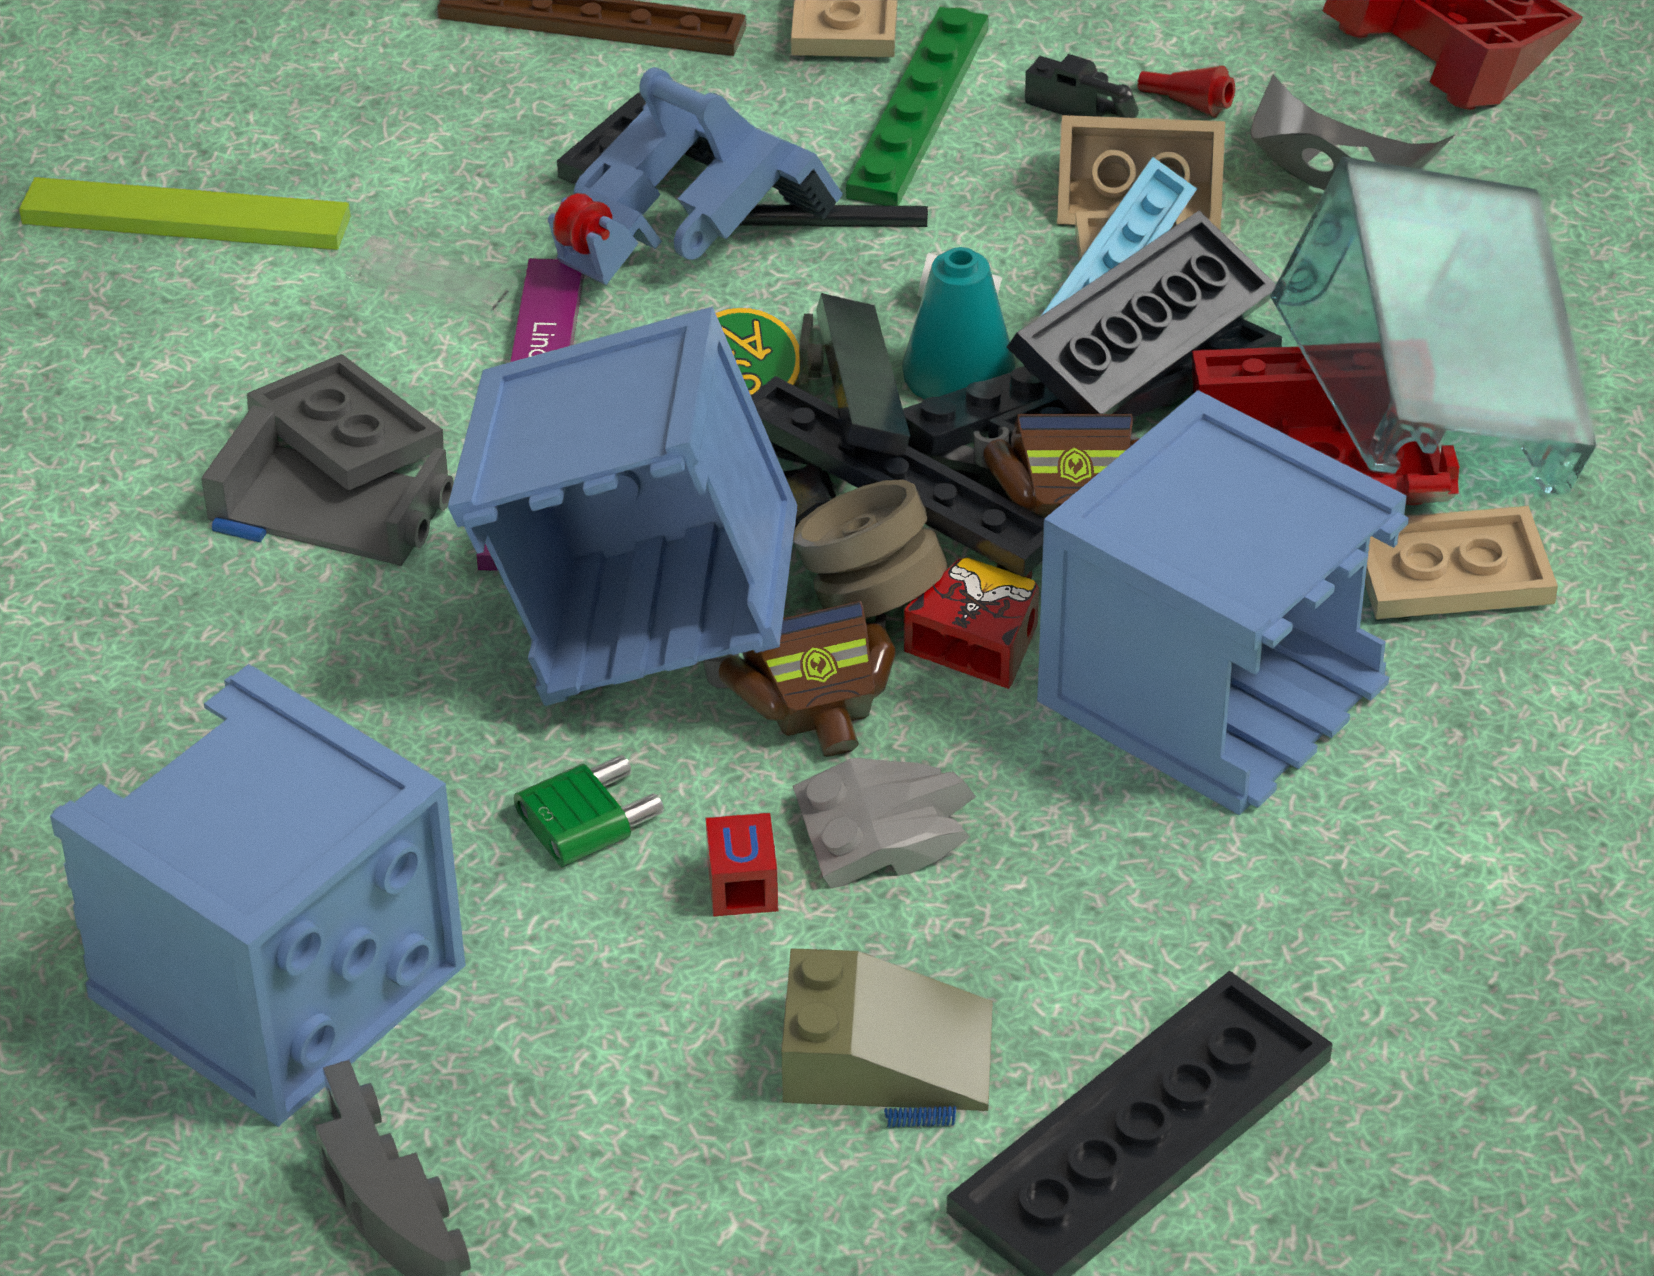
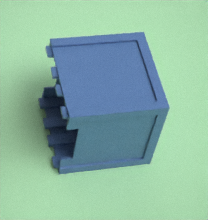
[448,306,797,706]
[1037,391,1409,815]
[50,664,466,1127]

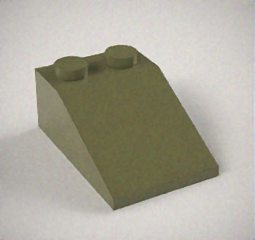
[781,948,993,1111]

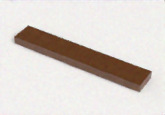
[437,0,746,56]

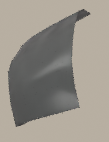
[1250,74,1455,195]

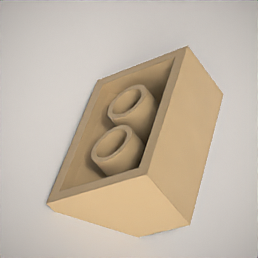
[1057,115,1225,230]

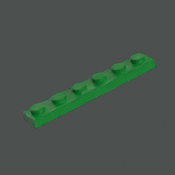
[846,6,989,205]

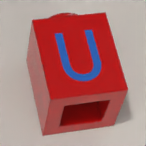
[705,813,779,917]

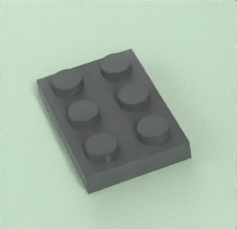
[247,354,444,490]

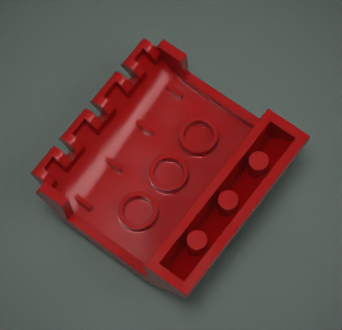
[1192,341,1460,505]

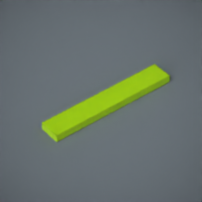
[19,177,351,250]

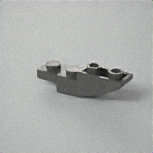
[315,1060,471,1276]

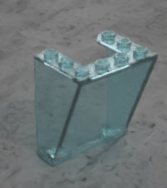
[1270,156,1597,495]

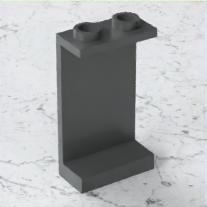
[201,405,454,566]

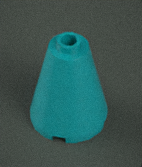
[902,247,1016,399]

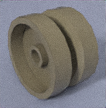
[793,480,948,618]

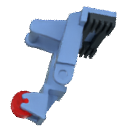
[548,67,843,285]

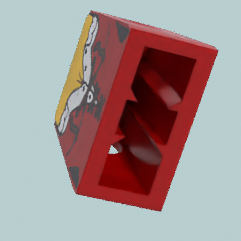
[904,557,1039,689]

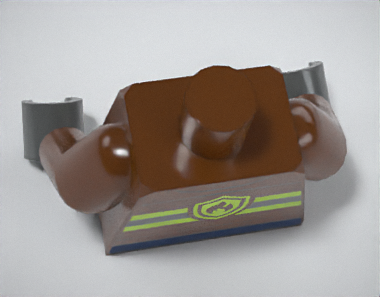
[973,414,1140,518]
[703,601,896,757]

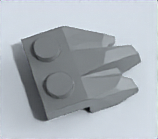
[793,758,976,889]

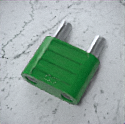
[514,755,664,868]

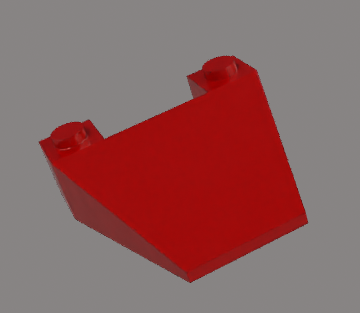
[1322,0,1583,110]

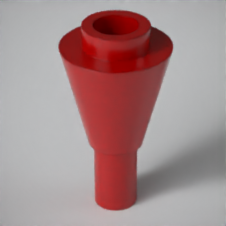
[1137,65,1235,118]

